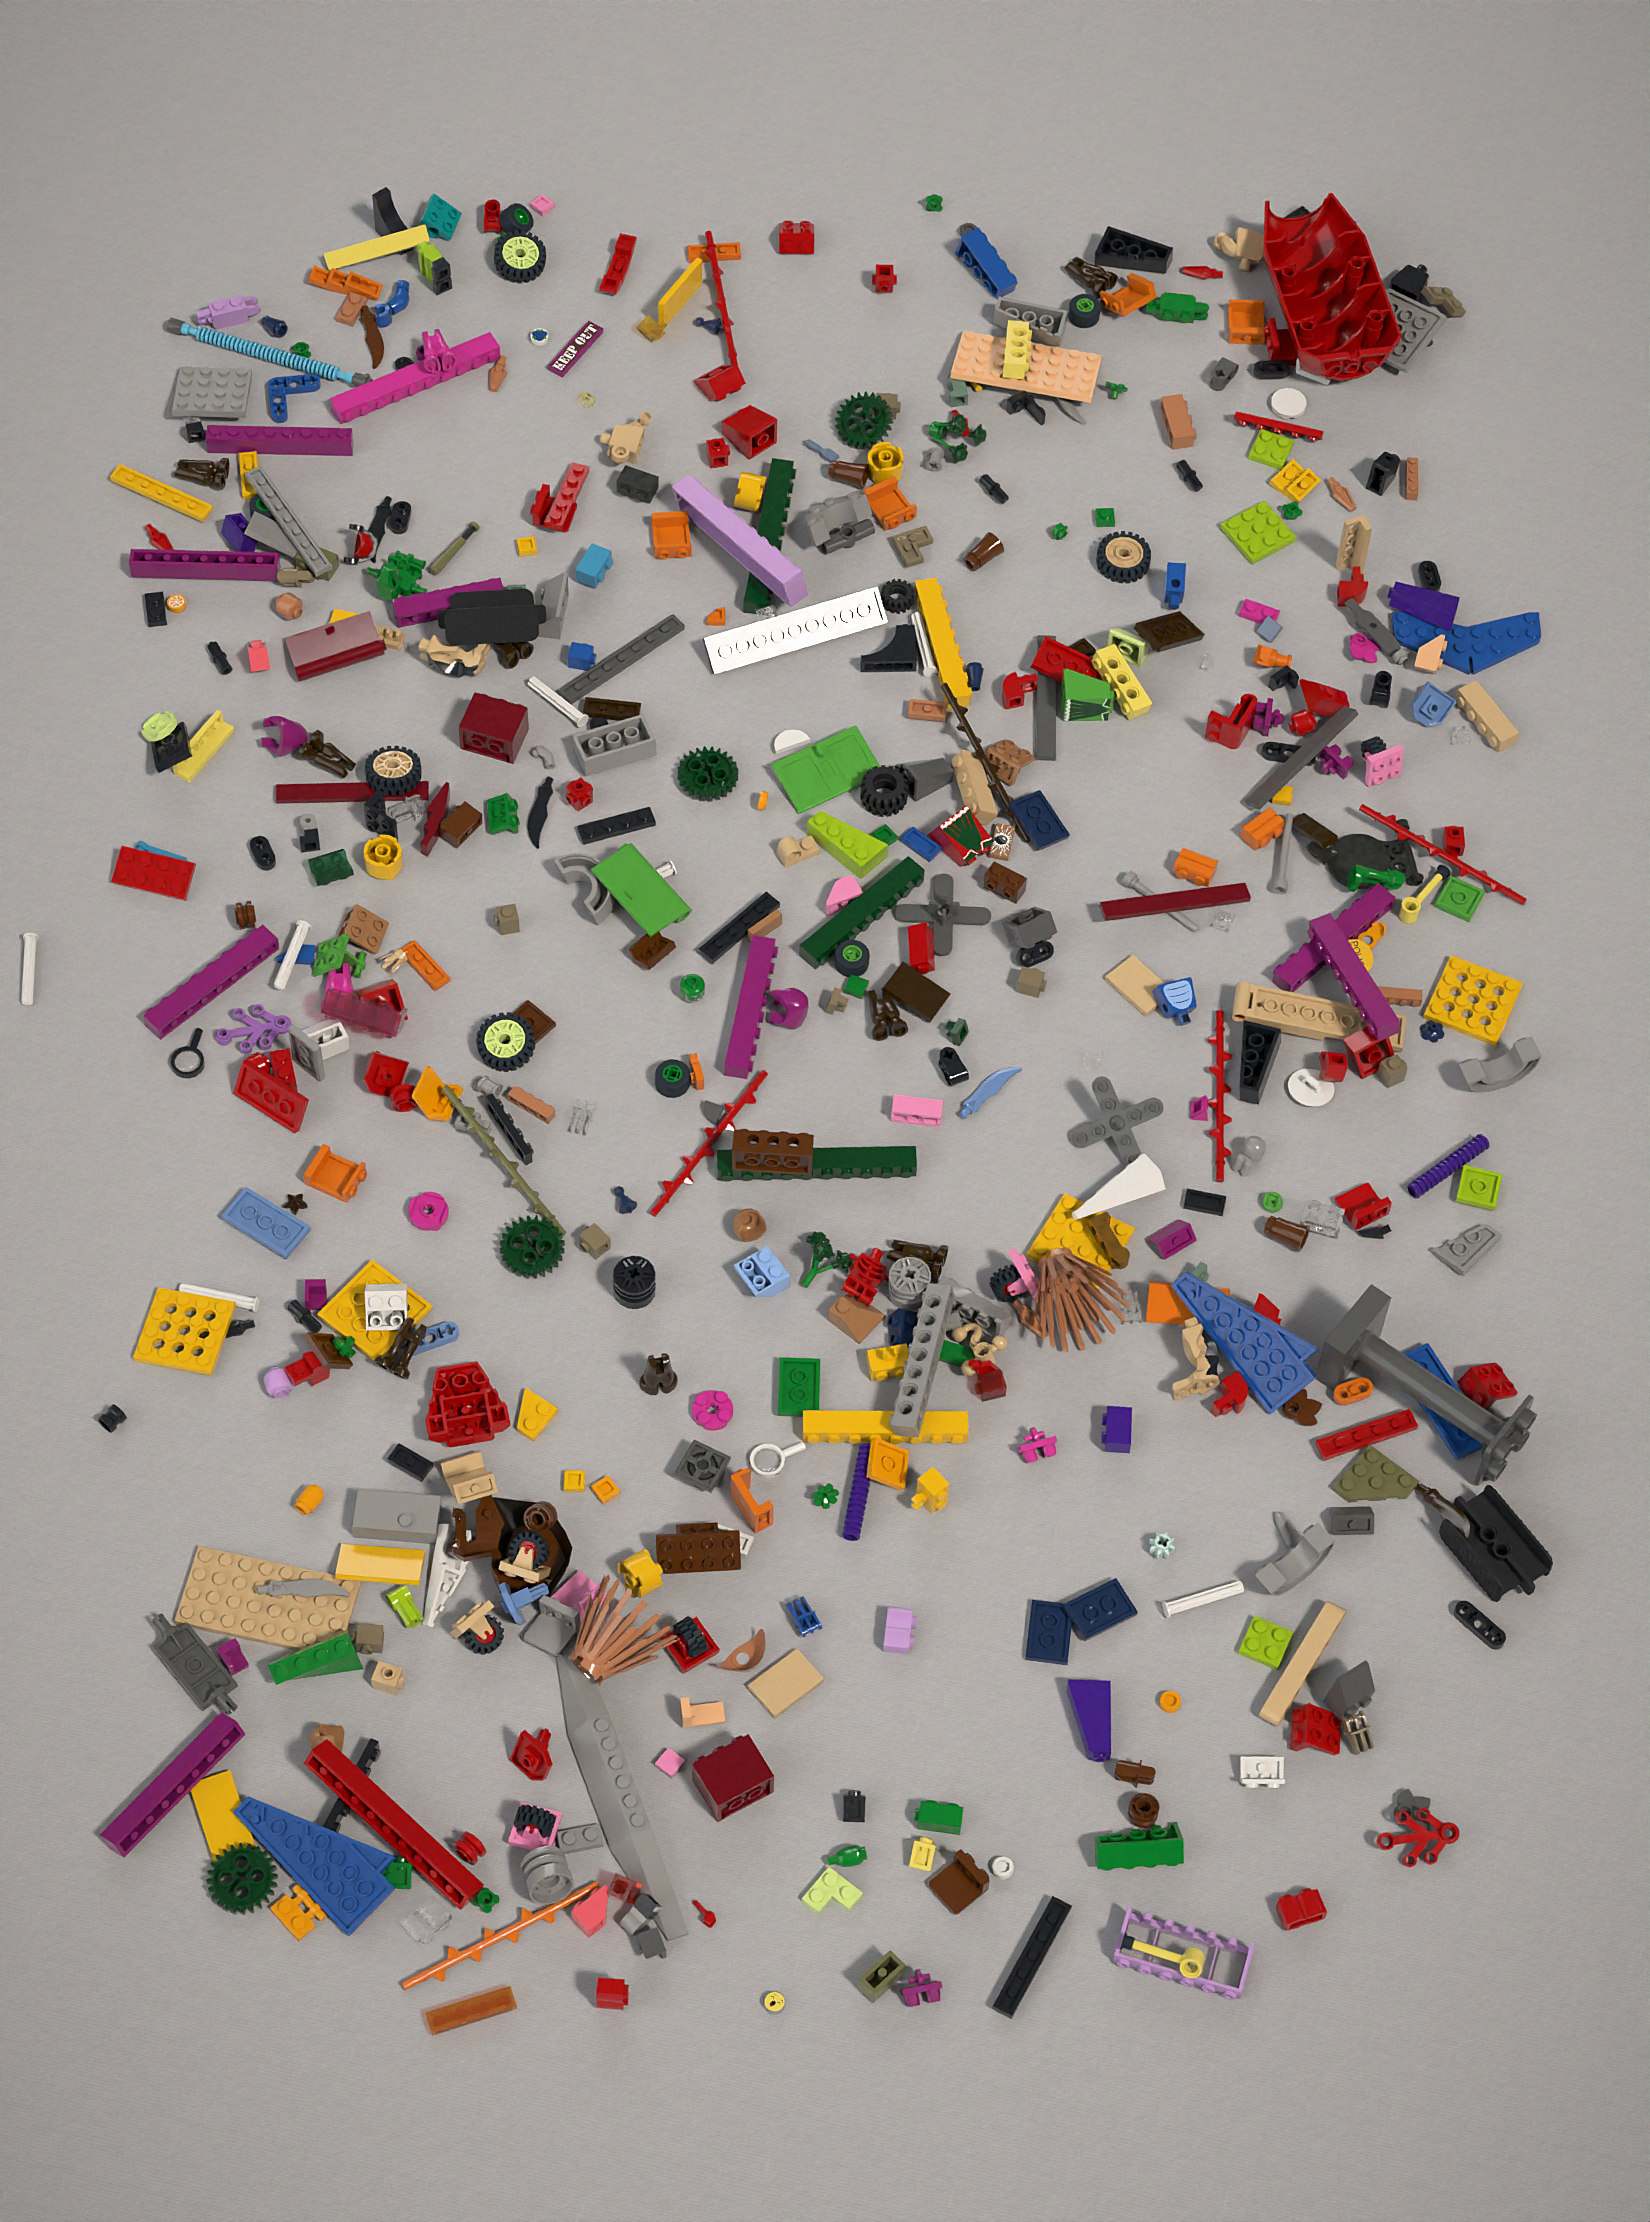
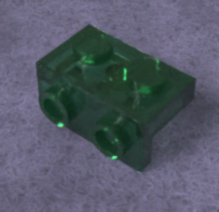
[308,849,354,886]

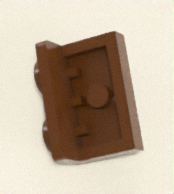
[629,931,676,970]

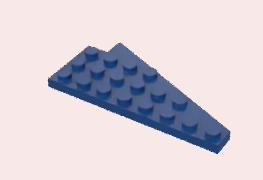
[1171,1272,1319,1414]
[233,1796,396,1936]

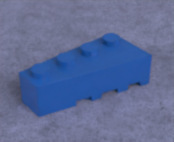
[955,227,1018,300]

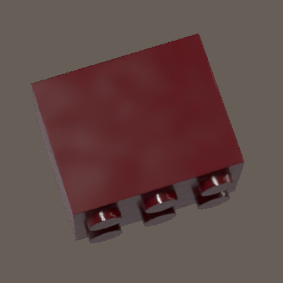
[459,692,529,764]
[692,1734,774,1822]

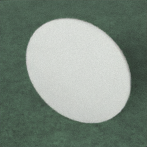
[1288,1069,1335,1107]

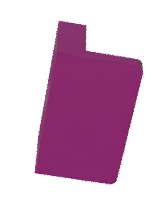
[1147,1219,1197,1260]

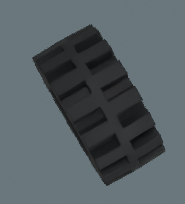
[881,579,914,614]

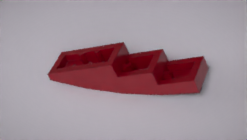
[420,782,450,857]

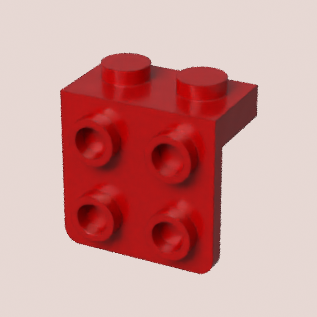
[779,221,814,254]
[530,484,577,532]
[1457,1363,1517,1410]
[1290,1703,1342,1756]

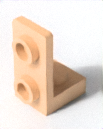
[680,1697,725,1728]

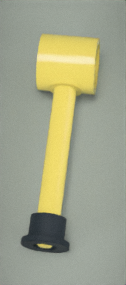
[1399,864,1451,924]
[1120,1932,1205,1978]

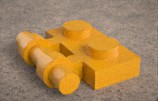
[270,1884,327,1942]

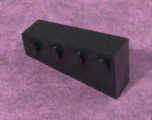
[1094,226,1173,273]
[1239,1020,1281,1105]

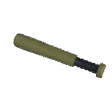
[429,521,480,575]

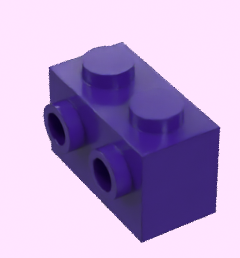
[221,513,258,552]
[1101,1406,1132,1453]

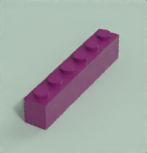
[392,577,504,628]

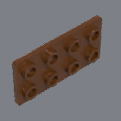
[656,1522,741,1574]

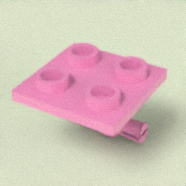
[550,1570,607,1623]

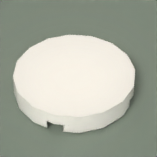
[1271,388,1307,419]

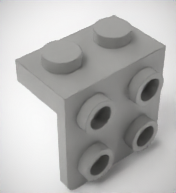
[524,1595,581,1656]

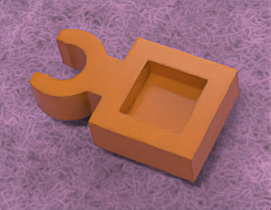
[689,1053,704,1091]

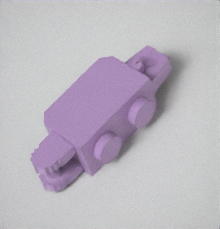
[197,295,261,329]

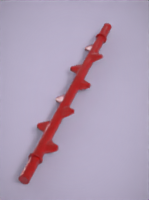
[705,231,738,364]
[1359,804,1527,905]
[1208,1010,1232,1183]
[650,1070,768,1217]

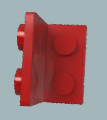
[1335,1182,1392,1230]

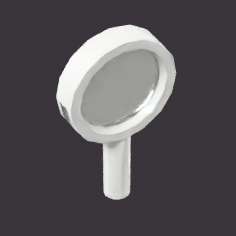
[750,1442,806,1479]

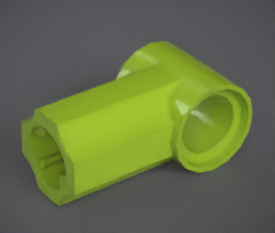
[385,1585,423,1628]

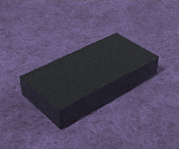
[1183,1188,1226,1216]

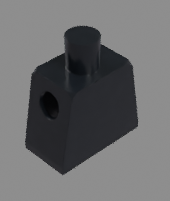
[1389,264,1429,302]
[1366,452,1400,496]

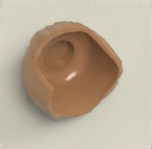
[732,1208,767,1242]
[310,1724,345,1751]

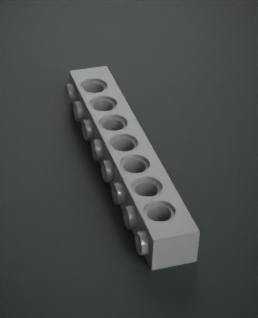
[890,1283,955,1438]

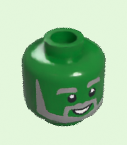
[680,974,705,1003]

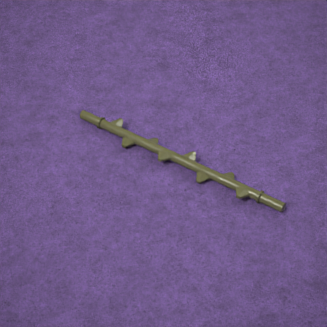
[442,1085,566,1236]

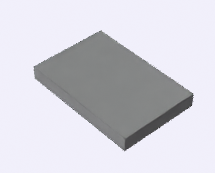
[244,511,297,558]
[288,1024,325,1082]

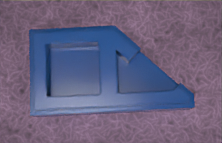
[277,944,315,965]

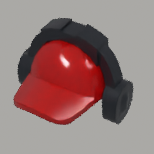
[343,524,378,565]

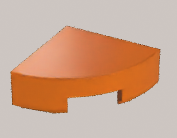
[707,607,725,626]

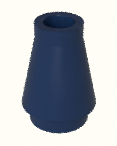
[262,315,288,337]
[965,662,984,691]

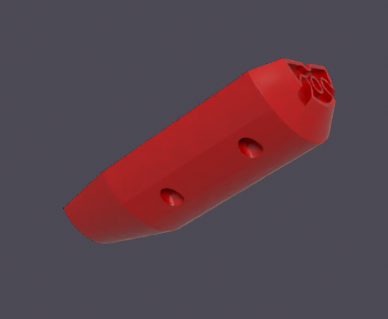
[1263,193,1402,380]

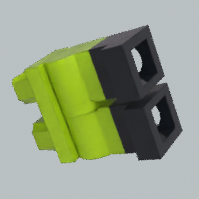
[417,241,452,295]

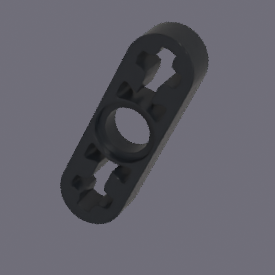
[1261,742,1316,766]
[1454,1601,1506,1650]

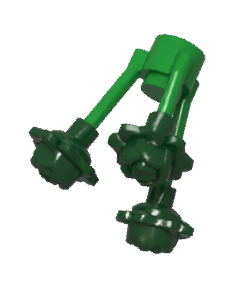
[929,414,987,463]

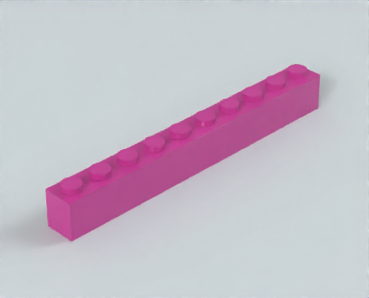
[330,332,501,424]

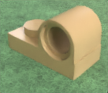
[777,835,820,867]

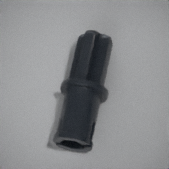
[1176,460,1203,492]
[979,474,1009,504]
[207,641,233,675]
[287,1299,322,1333]

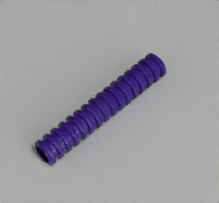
[1407,1134,1490,1199]
[842,1443,871,1541]

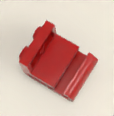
[1264,318,1298,366]
[1205,694,1257,749]

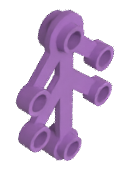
[215,1004,292,1054]

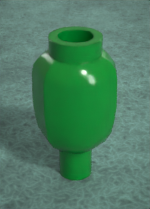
[827,1845,867,1867]

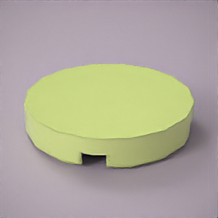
[141,711,178,742]

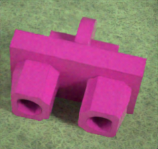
[1017,1427,1057,1463]

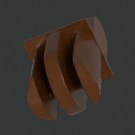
[1114,1760,1156,1788]

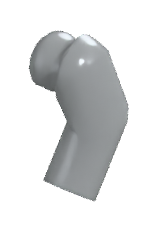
[532,745,555,770]

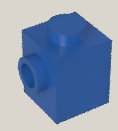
[568,642,597,671]

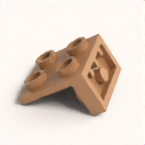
[983,739,1035,786]
[337,904,389,954]

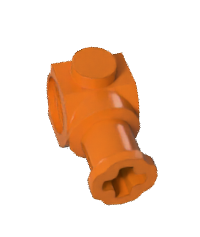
[1253,644,1292,668]

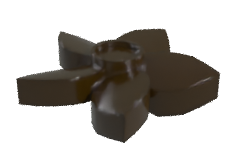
[283,1194,308,1215]

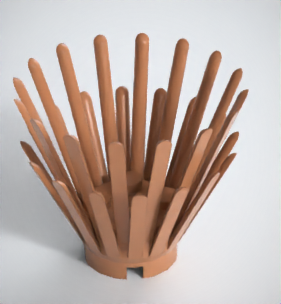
[1035,1248,1130,1352]
[568,1575,678,1686]

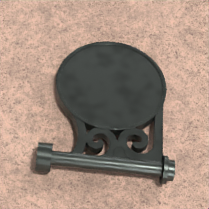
[1327,819,1424,889]

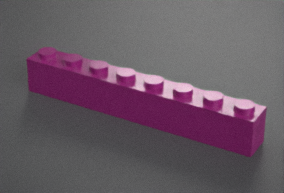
[206,425,354,456]
[129,549,281,581]
[1272,883,1396,992]
[1307,913,1399,1041]
[143,924,280,1040]
[724,935,779,1079]
[100,1712,245,1858]

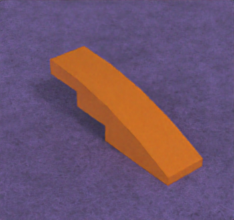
[307,265,383,300]

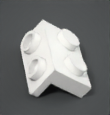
[1240,1756,1285,1788]

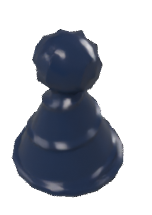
[695,317,723,335]
[614,1186,637,1214]

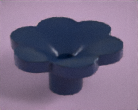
[1420,1020,1444,1043]

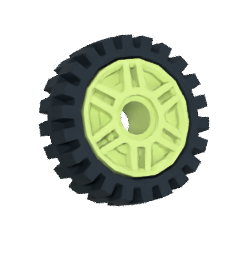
[494,230,546,283]
[476,1012,535,1072]

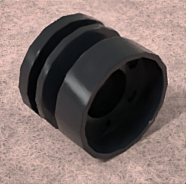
[613,1256,656,1309]

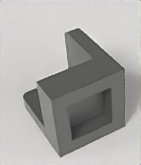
[637,1927,666,1959]

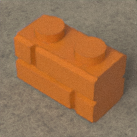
[1240,807,1285,851]
[1173,848,1218,887]

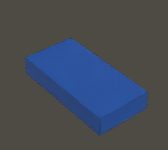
[900,826,942,863]

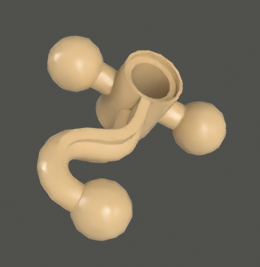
[951,1323,1008,1376]

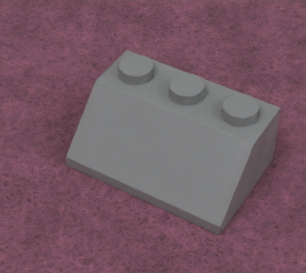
[538,572,569,639]

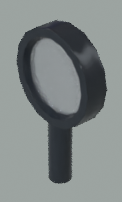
[171,1028,205,1079]

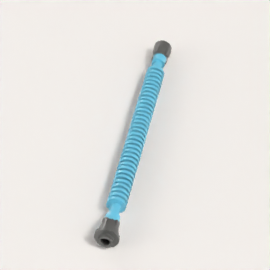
[167,317,373,387]

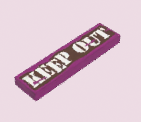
[548,321,603,378]

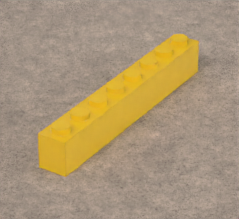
[914,578,972,710]
[803,1410,968,1444]

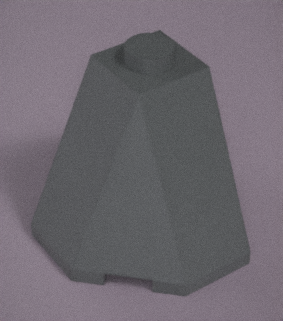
[895,758,954,802]

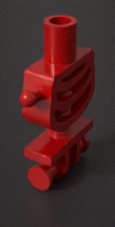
[841,1248,889,1307]

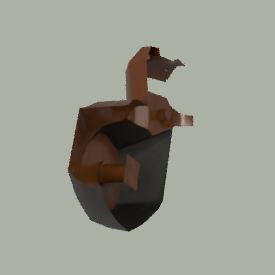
[451,1494,573,1599]

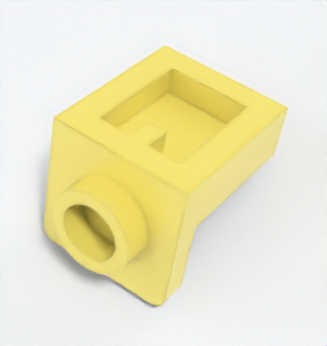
[909,1837,936,1871]

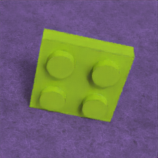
[1248,429,1295,470]
[1456,1165,1503,1211]
[1238,1615,1293,1670]

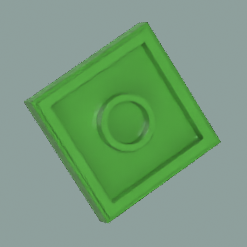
[1434,876,1485,922]

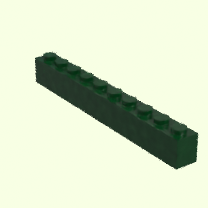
[743,458,797,616]
[717,1146,917,1182]

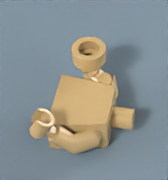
[1213,227,1264,272]
[600,411,651,464]

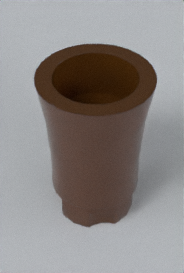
[828,460,868,489]
[963,532,1004,571]
[1264,1216,1310,1252]

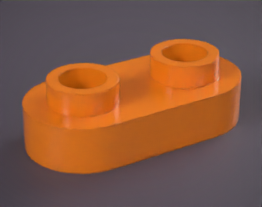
[1333,1377,1373,1406]

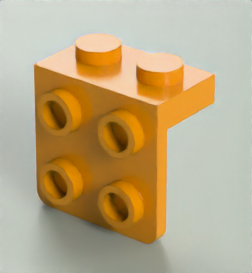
[412,1066,463,1121]

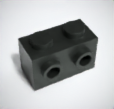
[617,465,659,504]

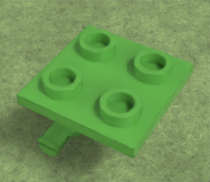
[312,934,367,978]

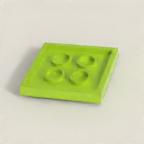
[1220,501,1297,565]

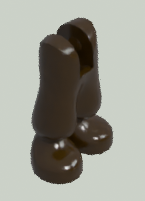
[1064,256,1118,299]
[174,458,230,489]
[298,730,356,778]
[868,987,908,1041]
[887,1239,949,1280]
[639,1353,678,1396]

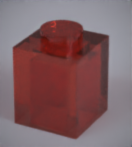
[974,1369,1007,1402]
[607,1873,643,1905]

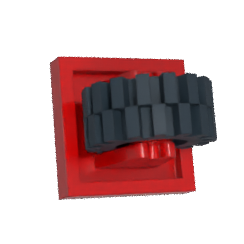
[661,1616,720,1674]

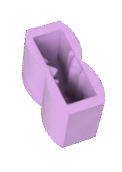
[883,1607,917,1654]

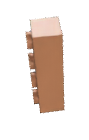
[1405,457,1418,501]
[1378,986,1422,1007]
[507,1086,555,1124]

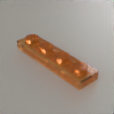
[426,1986,517,2036]

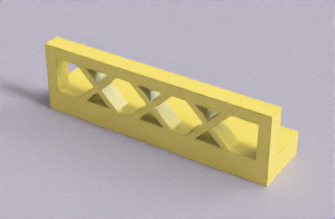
[173,710,235,783]

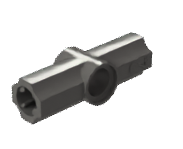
[820,519,875,554]

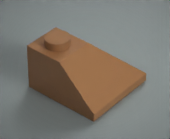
[828,1294,885,1344]

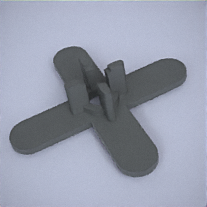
[895,873,991,956]
[1072,1076,1164,1166]

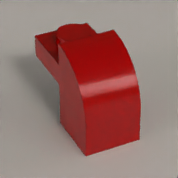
[1337,566,1368,607]
[1002,672,1038,710]
[1319,1051,1348,1083]
[284,1351,330,1386]
[1211,1371,1248,1417]

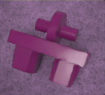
[1253,698,1285,737]
[1320,744,1354,779]
[900,1969,942,2007]

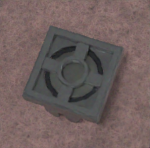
[675,1440,731,1493]

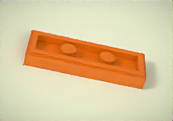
[687,242,741,263]
[401,940,450,991]

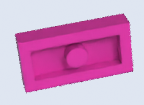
[1239,599,1280,624]

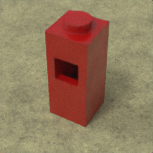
[908,922,935,974]

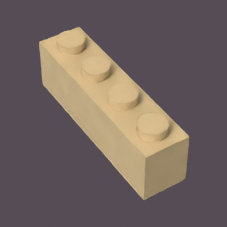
[1456,680,1519,753]
[951,749,998,825]

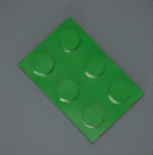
[778,1357,820,1417]

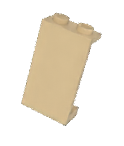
[440,1451,498,1504]

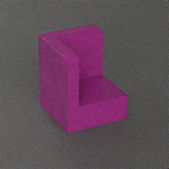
[305,1279,327,1310]
[217,1638,249,1676]

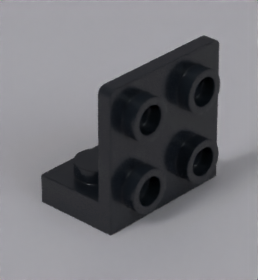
[364,790,398,841]

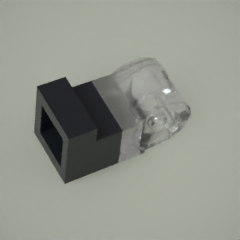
[183,416,205,443]

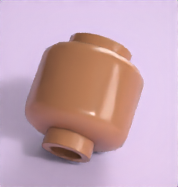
[275,592,303,620]

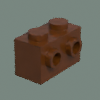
[440,801,482,848]
[983,861,1027,904]

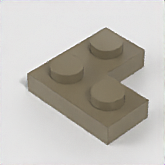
[1421,286,1466,317]
[892,526,933,568]

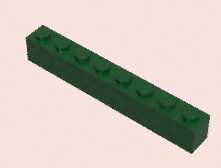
[799,856,925,969]

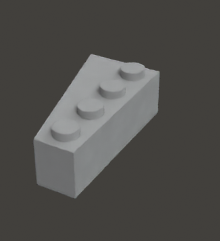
[994,296,1068,347]

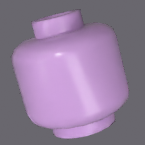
[264,1367,293,1399]

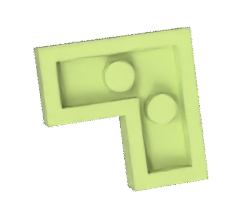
[801,1867,863,1915]

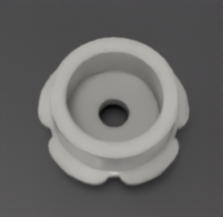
[1392,648,1409,665]

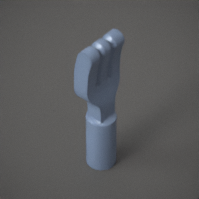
[805,439,839,463]

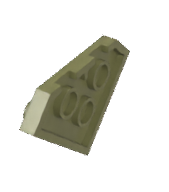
[1332,1445,1420,1503]

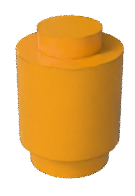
[294,1484,324,1516]

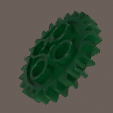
[835,391,893,450]
[677,746,738,801]
[499,1215,565,1279]
[206,1843,278,1915]

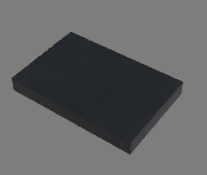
[151,722,192,773]

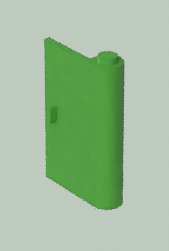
[591,843,692,937]

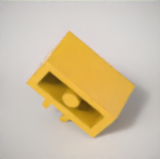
[866,1344,909,1381]
[911,1467,950,1514]

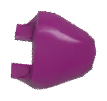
[261,716,308,757]
[767,988,809,1029]

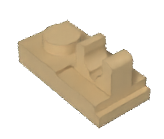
[374,624,406,651]

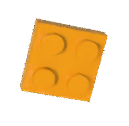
[866,1437,909,1491]

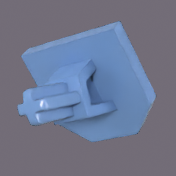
[1411,681,1457,727]
[499,1582,549,1625]

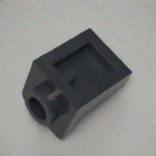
[1268,665,1299,691]
[843,1790,866,1822]

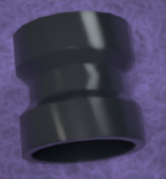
[98,1404,127,1433]

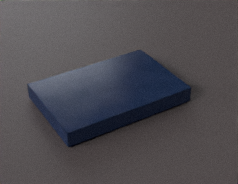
[1008,790,1070,851]
[1063,1578,1138,1642]
[1025,1599,1072,1665]

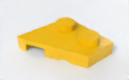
[517,1388,558,1442]

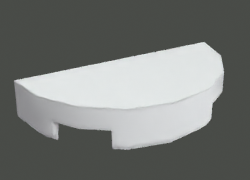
[774,729,810,754]

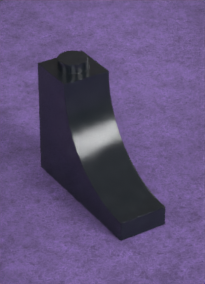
[372,187,415,255]
[860,624,917,672]

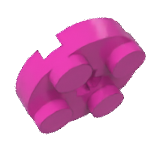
[408,1192,449,1231]
[692,1390,733,1431]

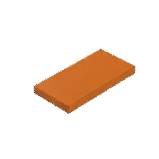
[1145,1281,1231,1325]

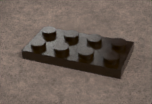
[1133,611,1205,652]

